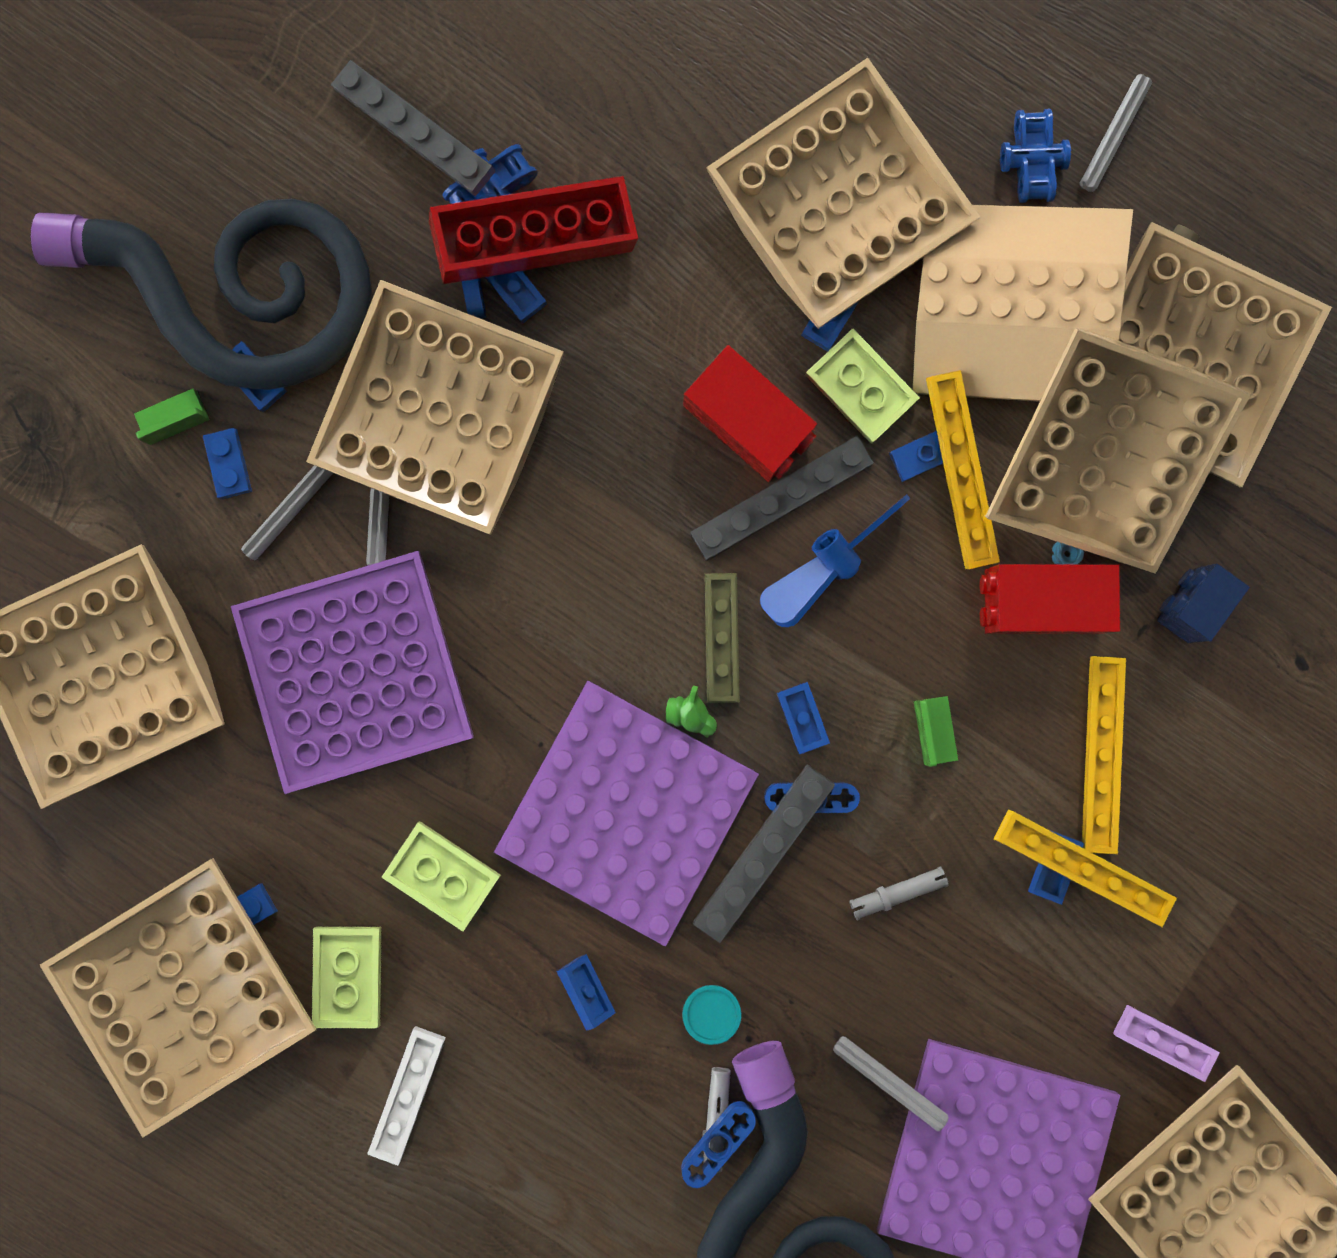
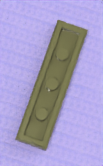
[704,573,740,703]

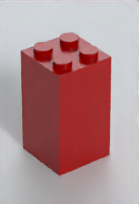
[683,345,817,482]
[980,564,1120,634]

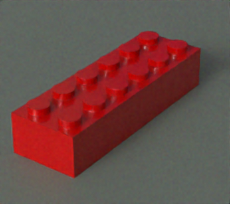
[429,176,638,284]

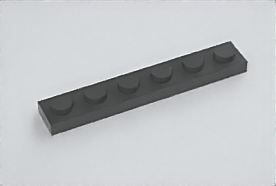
[331,60,496,197]
[690,435,874,561]
[693,764,835,943]

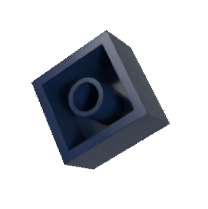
[1156,564,1250,643]

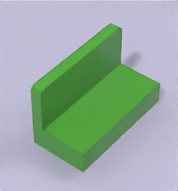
[134,388,209,445]
[914,696,958,767]

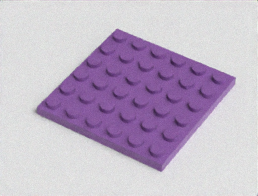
[231,551,474,794]
[494,681,759,947]
[877,1039,1120,1258]

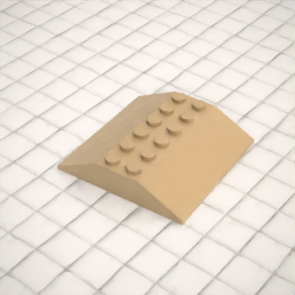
[707,58,980,329]
[913,205,1133,402]
[1119,222,1332,487]
[306,280,564,535]
[985,328,1251,574]
[0,544,225,809]
[40,858,316,1138]
[1088,1065,1337,1258]

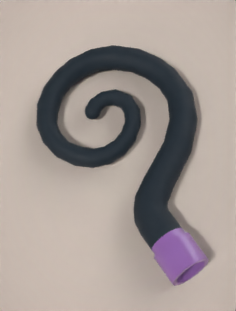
[31,199,372,390]
[697,1041,895,1258]

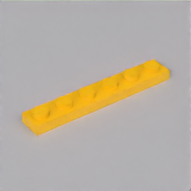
[926,370,1000,569]
[1082,656,1126,854]
[994,809,1177,927]

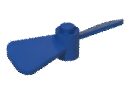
[760,494,911,627]

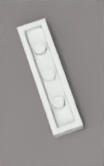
[367,1026,446,1166]

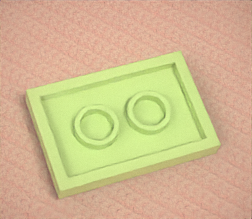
[805,329,920,444]
[382,821,501,931]
[312,927,381,1028]

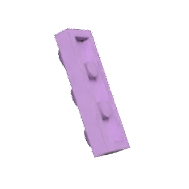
[1113,1005,1220,1082]

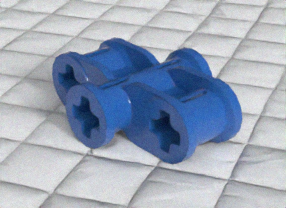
[1000,109,1071,203]
[443,144,538,204]

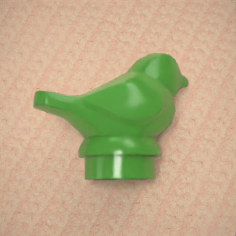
[666,686,717,738]

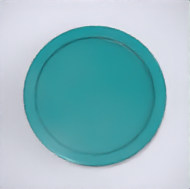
[682,985,741,1045]

